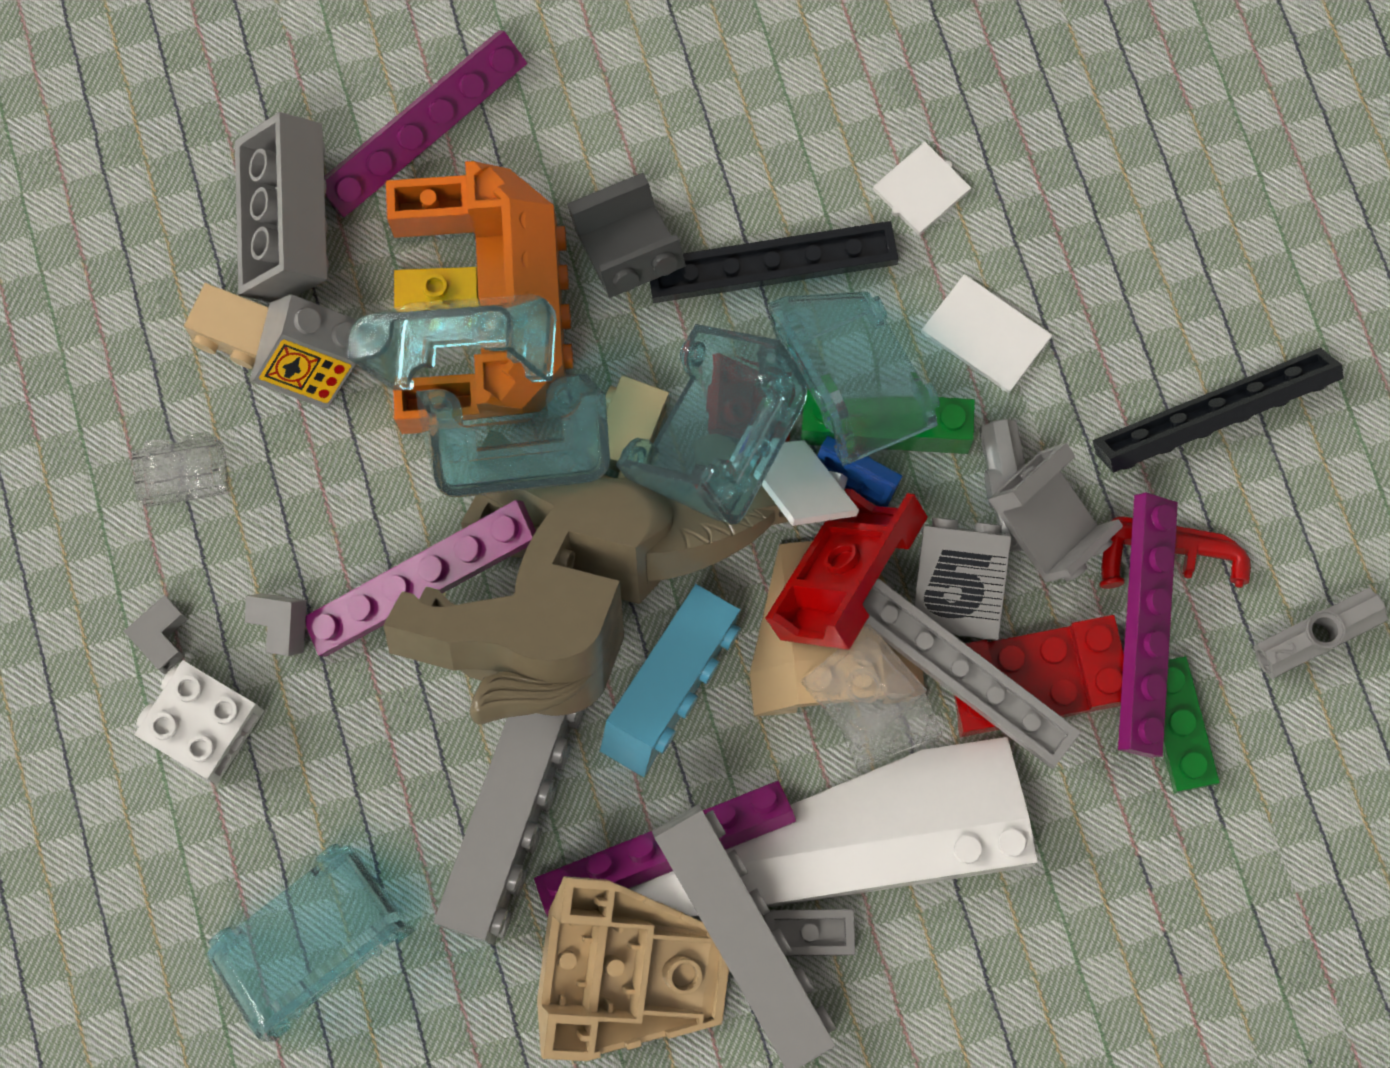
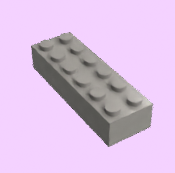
[433,709,585,946]

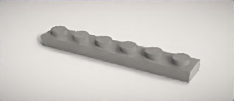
[862,579,1081,769]

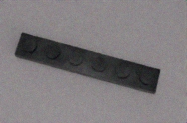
[649,221,899,303]
[1093,347,1344,473]

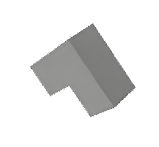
[245,593,307,656]
[124,595,188,674]

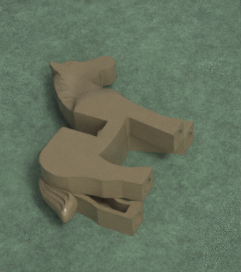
[383,433,789,725]

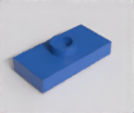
[817,436,903,507]

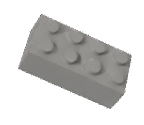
[235,112,329,302]

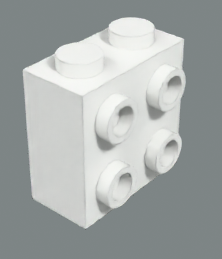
[134,660,264,785]

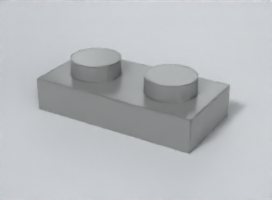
[765,909,855,956]

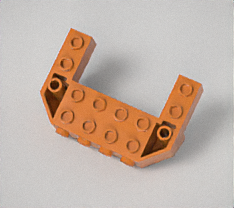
[386,161,574,434]

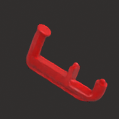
[1099,516,1251,589]

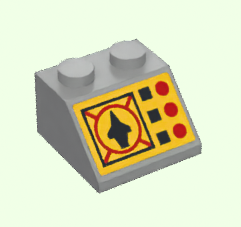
[250,294,366,409]

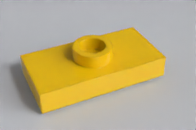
[394,267,478,314]

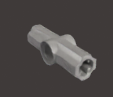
[979,419,1026,552]
[1253,587,1388,679]

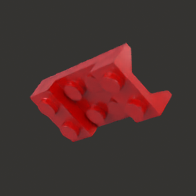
[765,489,928,650]
[954,615,1124,738]

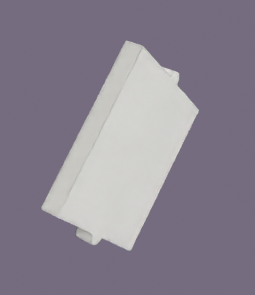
[873,142,971,236]

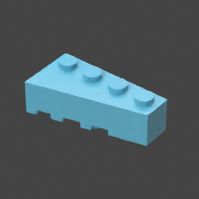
[600,584,741,777]

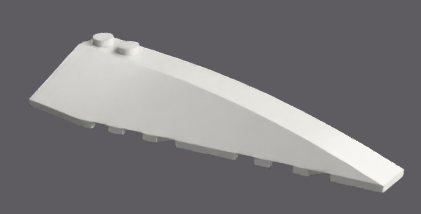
[629,737,1038,918]

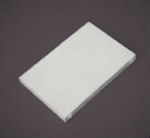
[921,274,1052,394]
[739,440,859,526]

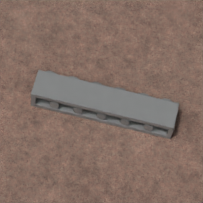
[652,804,836,1068]

